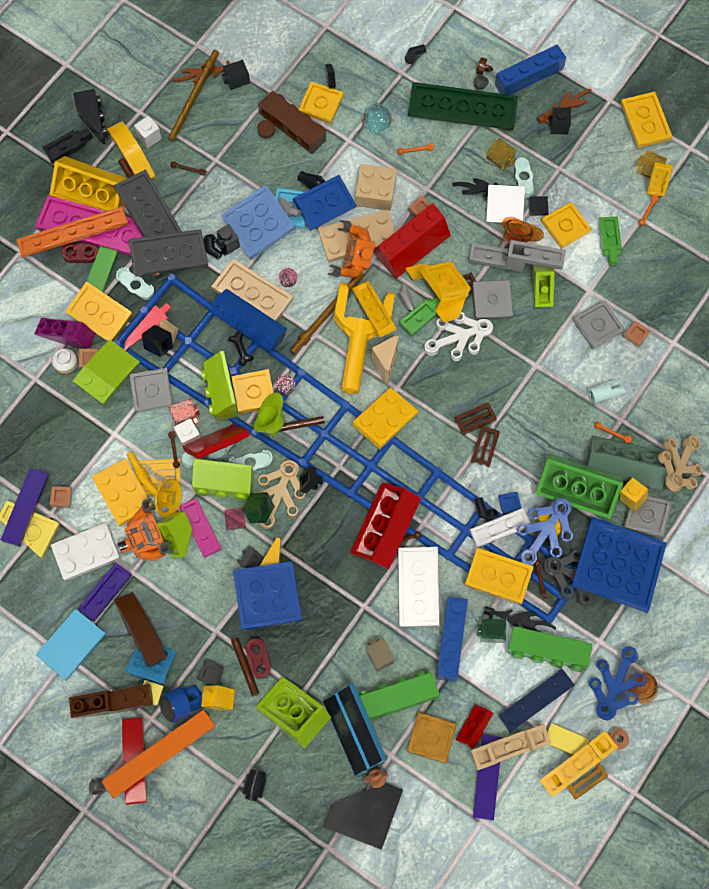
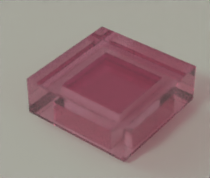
[224,508,246,531]

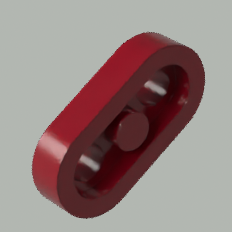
[61,243,98,263]
[246,639,271,679]

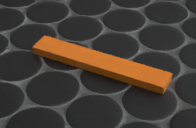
[16,207,128,258]
[101,710,215,799]

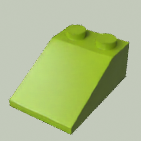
[73,339,140,407]
[256,677,331,749]

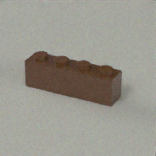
[258,90,326,154]

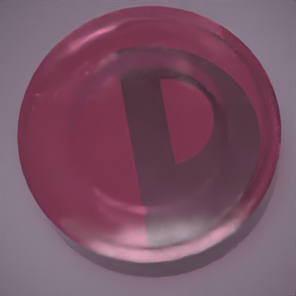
[279,268,297,287]
[276,375,295,395]

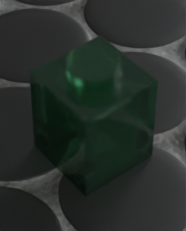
[242,492,275,523]
[477,619,506,643]

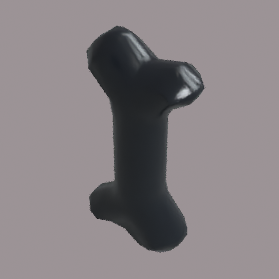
[228,331,254,366]

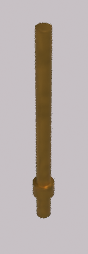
[167,50,219,142]
[289,272,365,355]

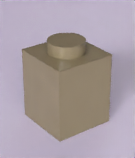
[366,638,395,672]

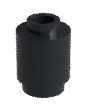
[242,769,267,802]

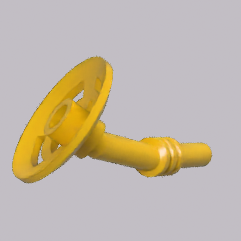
[126,451,182,517]

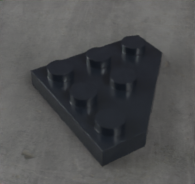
[323,783,403,850]

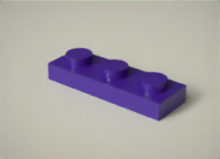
[78,563,132,622]

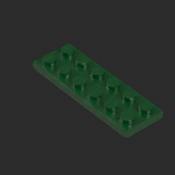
[408,82,518,130]

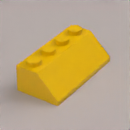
[50,156,127,211]

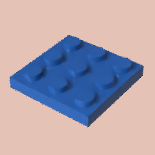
[233,561,302,631]

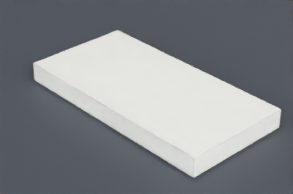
[398,547,440,627]

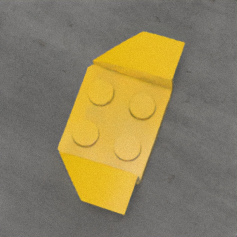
[405,261,471,323]

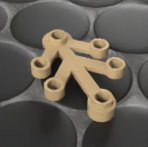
[658,435,703,492]
[251,460,306,530]

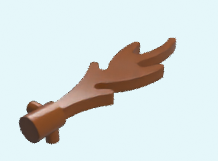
[173,61,230,84]
[537,89,592,124]

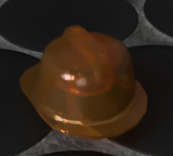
[502,217,544,243]

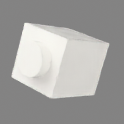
[134,116,162,149]
[174,418,200,446]

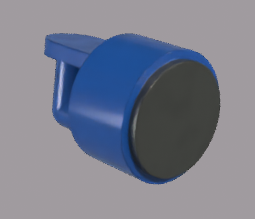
[159,685,202,723]

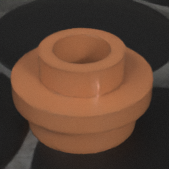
[609,729,629,750]

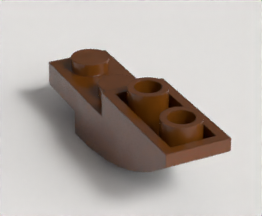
[69,684,153,718]

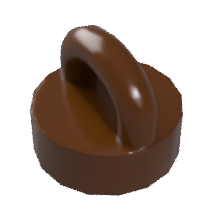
[476,57,493,75]

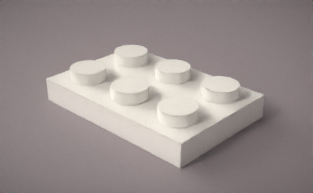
[51,523,120,582]

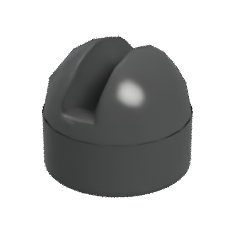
[474,74,489,90]
[89,778,106,795]

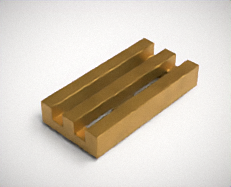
[567,763,608,800]

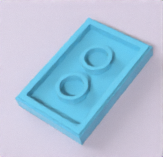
[36,609,106,681]

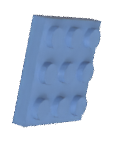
[221,185,296,259]

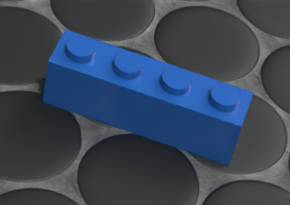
[495,44,567,95]
[210,288,287,352]
[436,596,468,682]

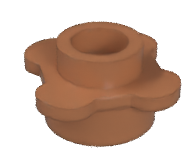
[364,768,388,788]

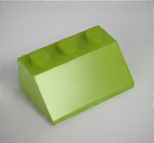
[201,351,238,421]
[192,459,254,501]

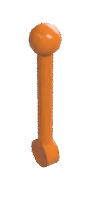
[397,143,434,155]
[639,195,659,226]
[594,422,632,444]

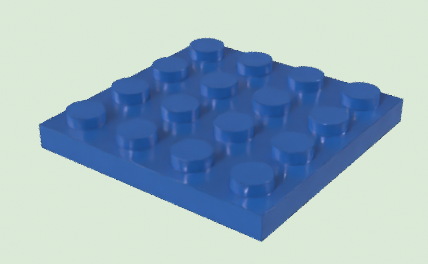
[571,517,667,613]

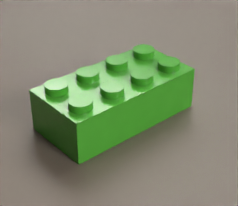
[536,453,623,519]

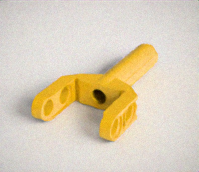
[333,282,395,394]

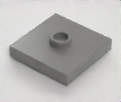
[472,280,513,319]
[573,300,625,349]
[129,368,173,412]
[624,496,672,539]

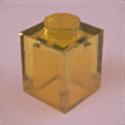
[486,138,516,171]
[636,150,667,179]

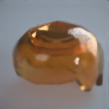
[628,671,659,704]

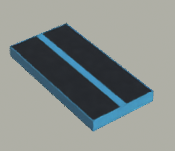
[323,684,387,776]

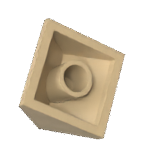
[371,336,399,384]

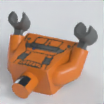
[328,220,375,277]
[117,499,174,561]

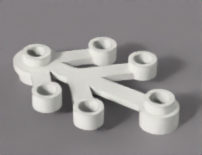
[424,312,493,361]

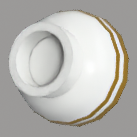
[52,348,79,374]

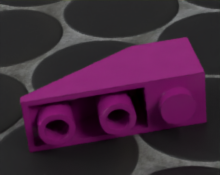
[34,318,96,349]

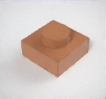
[408,196,430,217]
[624,320,650,347]
[79,349,99,368]
[50,486,72,508]

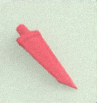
[124,303,171,350]

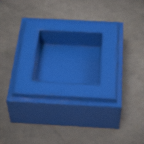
[498,492,522,515]

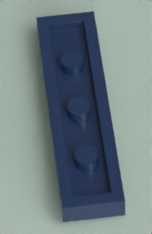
[498,669,575,733]

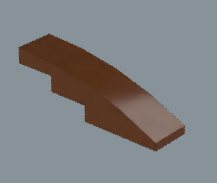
[114,593,167,667]

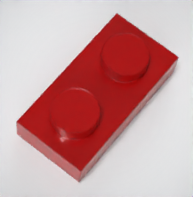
[455,705,493,749]

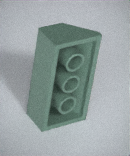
[586,435,667,489]

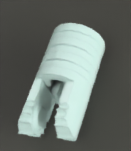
[588,379,626,404]

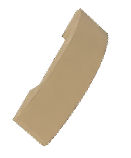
[470,724,551,770]

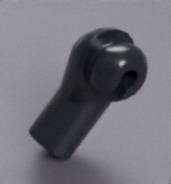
[405,44,426,64]
[203,234,223,260]
[474,497,498,521]

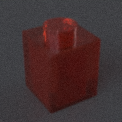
[169,399,200,426]

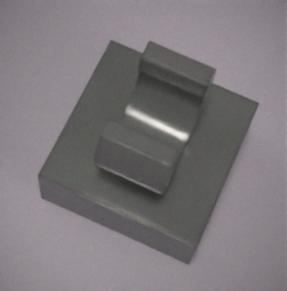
[237,547,264,569]

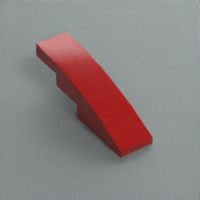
[122,717,147,805]

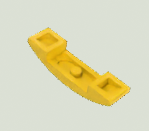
[107,121,156,179]
[539,731,618,797]

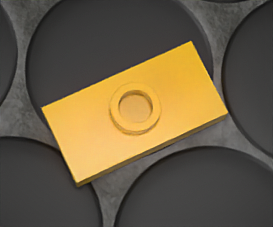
[647,162,673,197]

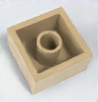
[355,164,397,211]

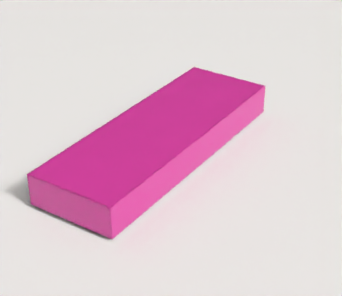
[179,498,222,558]

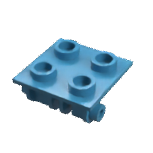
[125,647,177,685]

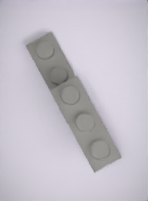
[469,240,566,272]

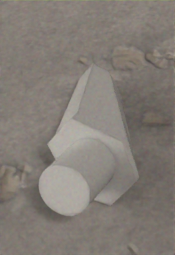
[278,197,301,218]
[398,284,415,312]

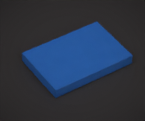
[293,175,357,231]

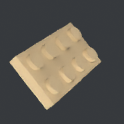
[318,210,395,263]
[211,259,294,321]

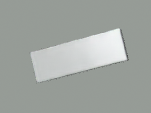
[469,508,531,548]

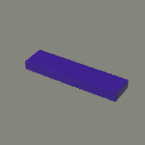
[0,468,49,547]
[473,734,503,821]

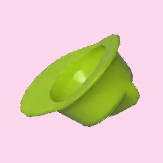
[254,393,285,437]

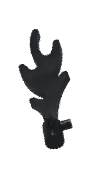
[452,178,499,197]
[483,606,556,632]

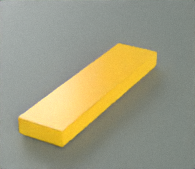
[352,281,396,337]

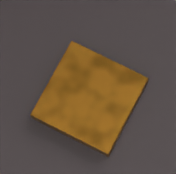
[407,712,457,764]

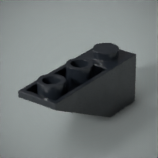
[73,89,108,144]

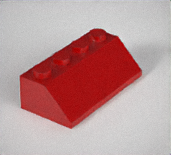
[373,203,451,280]
[350,482,421,569]

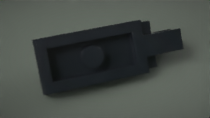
[42,128,93,164]

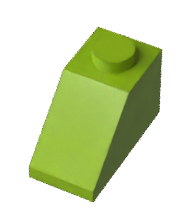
[532,265,555,307]
[156,512,192,558]

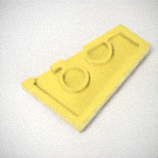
[0,500,60,559]

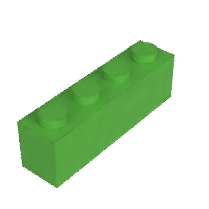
[507,626,593,672]
[358,671,440,721]

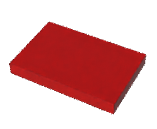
[183,424,249,459]

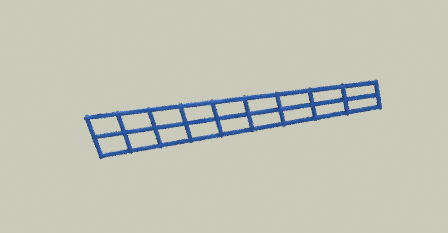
[113,274,575,624]

